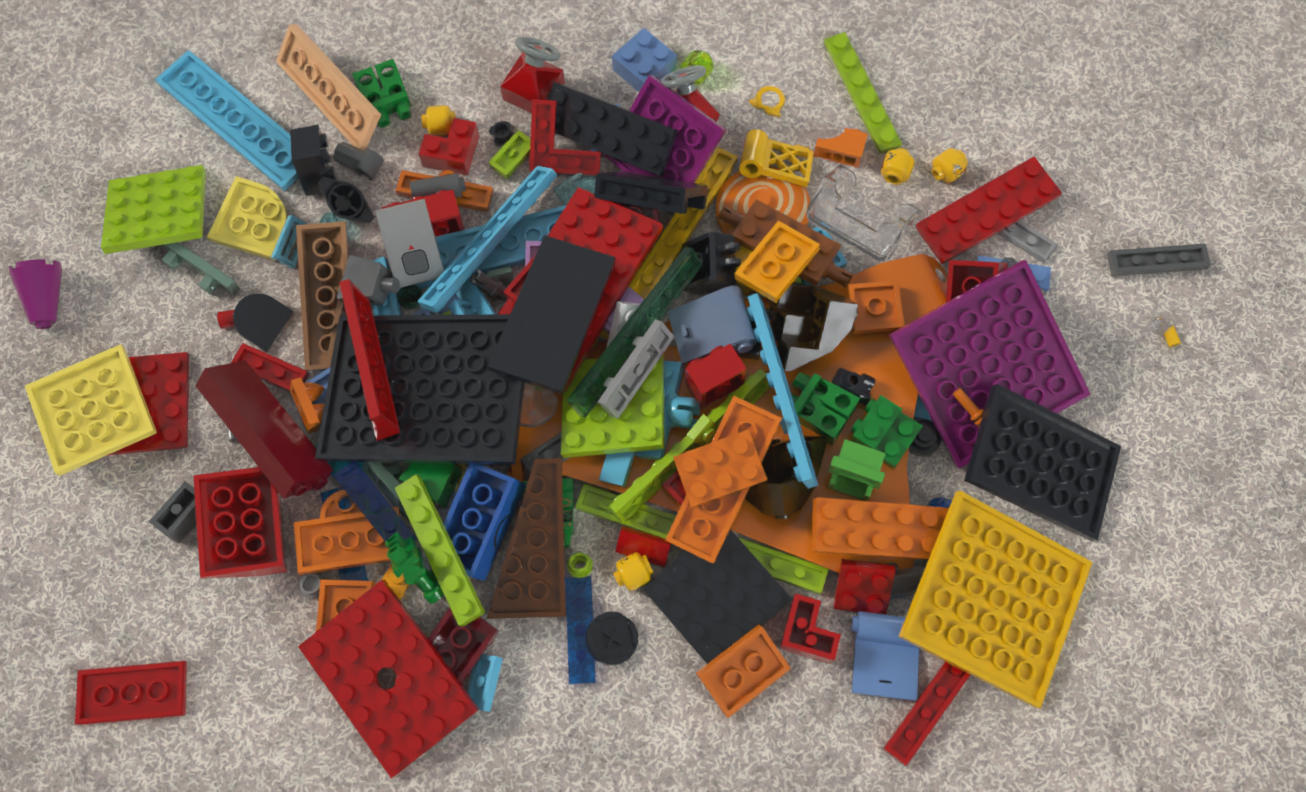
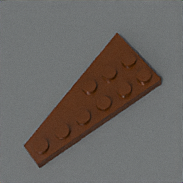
[486,458,566,619]

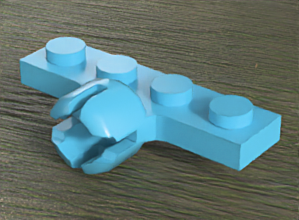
[636,361,700,460]

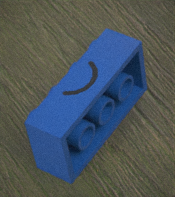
[443,464,526,581]

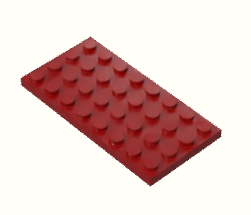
[499,187,663,393]

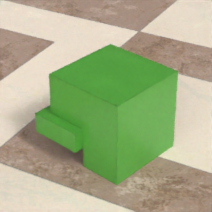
[827,439,886,501]

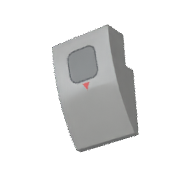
[376,199,444,288]

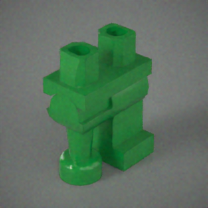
[385,532,444,604]

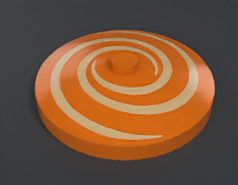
[716,166,811,243]

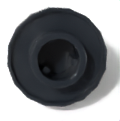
[909,419,942,457]

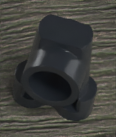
[832,368,875,406]

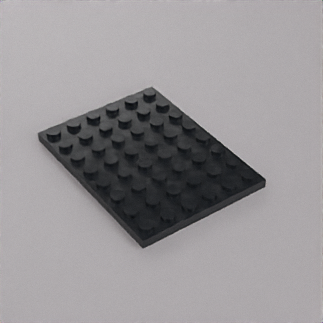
[315,314,525,465]

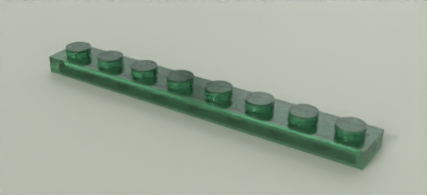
[566,246,703,418]

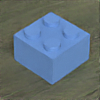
[612,28,677,92]

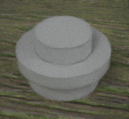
[299,573,325,598]

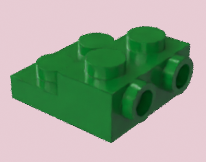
[850,395,923,469]

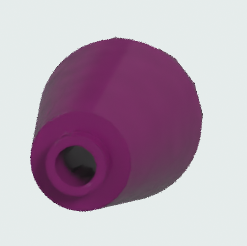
[9,259,63,329]

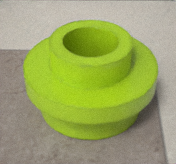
[567,552,593,578]

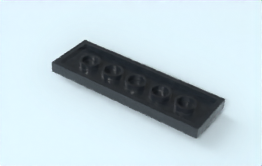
[548,82,678,176]

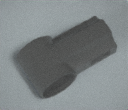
[333,142,384,181]

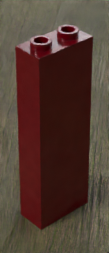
[195,360,333,499]

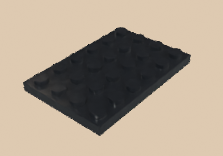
[964,384,1121,541]

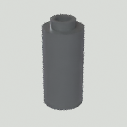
[410,173,466,198]

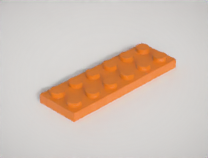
[665,396,782,564]
[812,497,949,560]

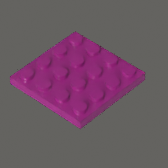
[604,75,727,183]

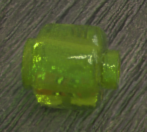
[680,50,714,85]

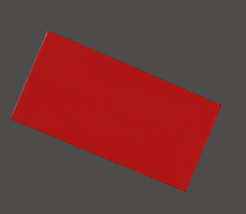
[75,661,187,725]

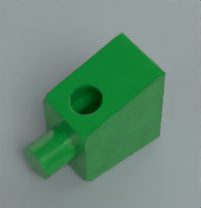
[399,463,462,509]

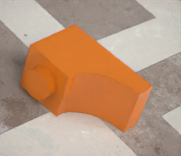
[813,128,868,168]

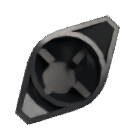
[318,177,374,223]

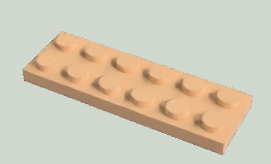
[276,24,381,150]

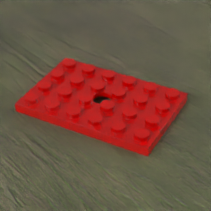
[298,579,479,779]

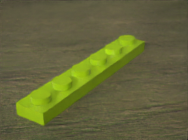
[824,32,902,154]
[395,475,486,626]

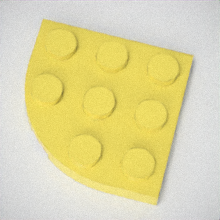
[207,176,288,261]

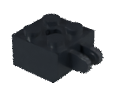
[682,232,741,294]

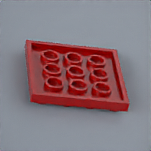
[106,352,190,456]

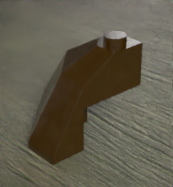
[768,282,858,372]
[745,436,827,519]

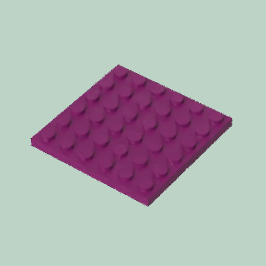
[889,260,1091,469]

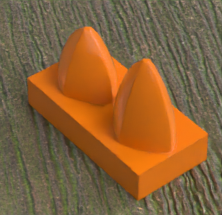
[290,377,325,434]

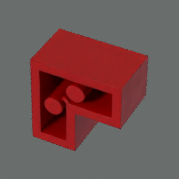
[418,118,480,176]
[779,593,841,664]

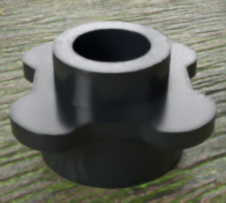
[489,121,515,146]

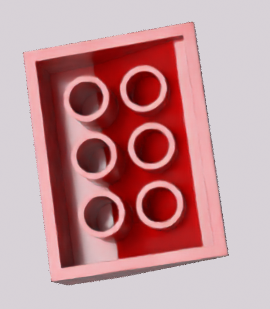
[193,467,287,579]

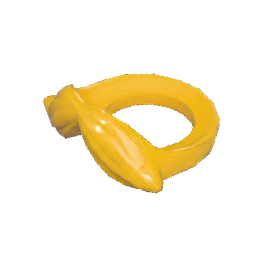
[749,86,785,117]

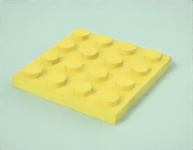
[25,344,157,476]

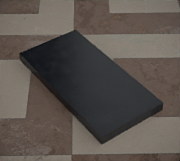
[488,235,616,394]

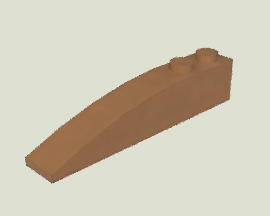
[296,221,349,371]

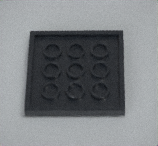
[643,529,792,664]

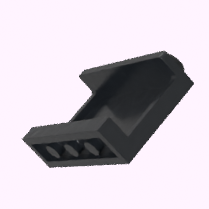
[594,171,708,214]

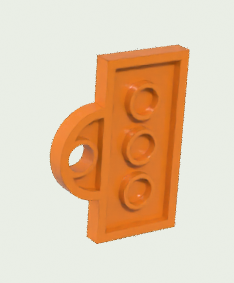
[294,489,403,575]

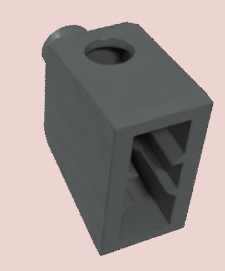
[337,255,400,306]

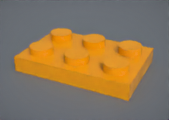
[734,221,820,303]

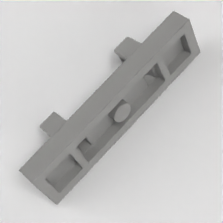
[598,320,674,419]

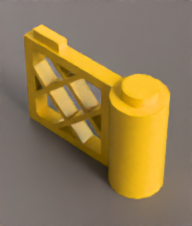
[739,129,814,187]

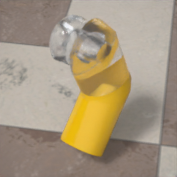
[1147,316,1181,348]

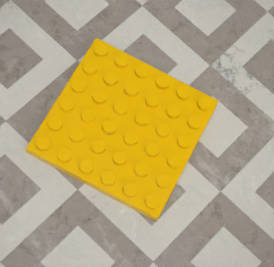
[898,490,1093,709]

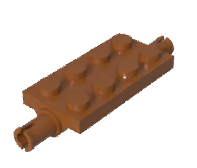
[718,199,853,288]

